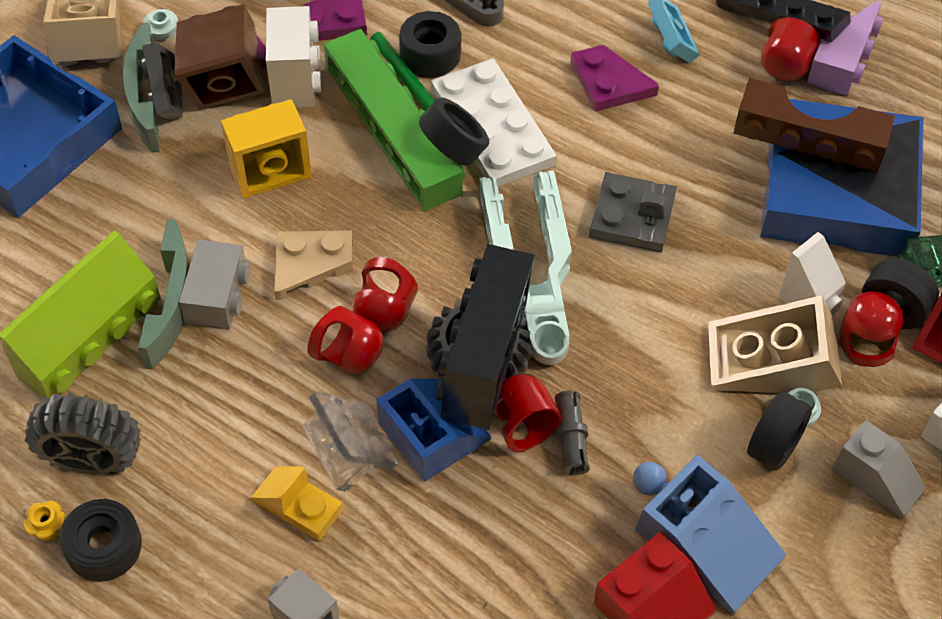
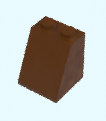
[174,4,266,110]

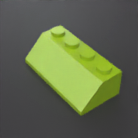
[0,230,161,398]

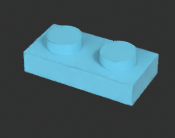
[647,0,700,63]

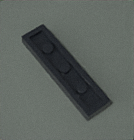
[716,0,851,42]

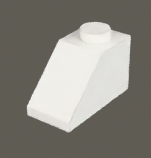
[779,232,846,316]

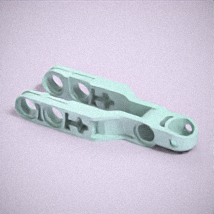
[479,170,572,365]

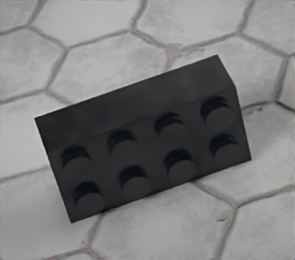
[436,243,535,430]

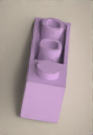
[807,1,884,96]

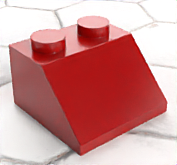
[594,531,716,619]

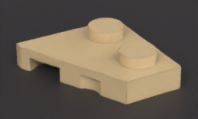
[274,230,353,300]

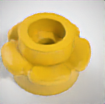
[23,501,66,541]

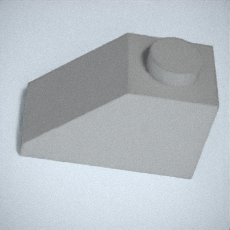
[833,420,926,519]

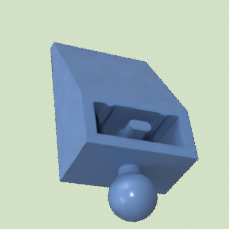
[633,455,786,615]

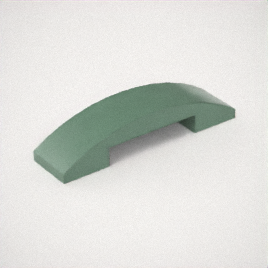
[123,23,160,153]
[138,220,190,369]

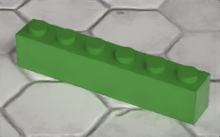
[324,29,465,211]

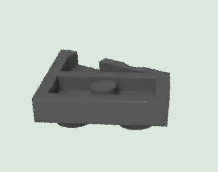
[141,41,182,121]

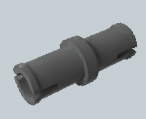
[554,390,590,475]

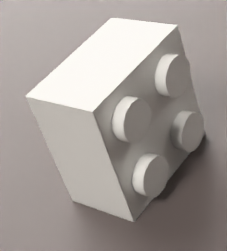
[266,6,321,108]

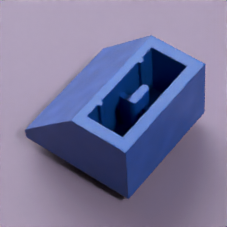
[376,379,491,482]

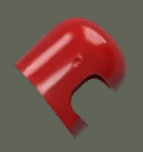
[761,17,821,81]
[353,257,418,333]
[839,291,903,367]
[307,306,384,374]
[494,374,562,453]

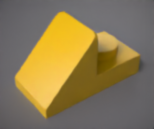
[251,466,343,542]

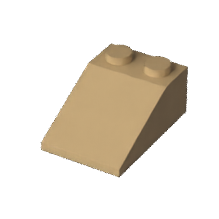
[43,0,121,66]
[708,295,842,393]

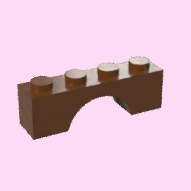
[733,78,895,172]

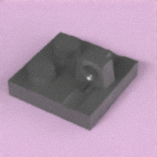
[589,172,677,253]

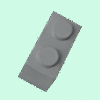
[179,240,251,330]

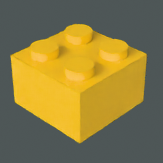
[221,99,312,199]

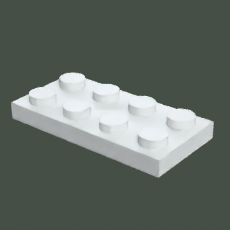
[431,58,557,187]

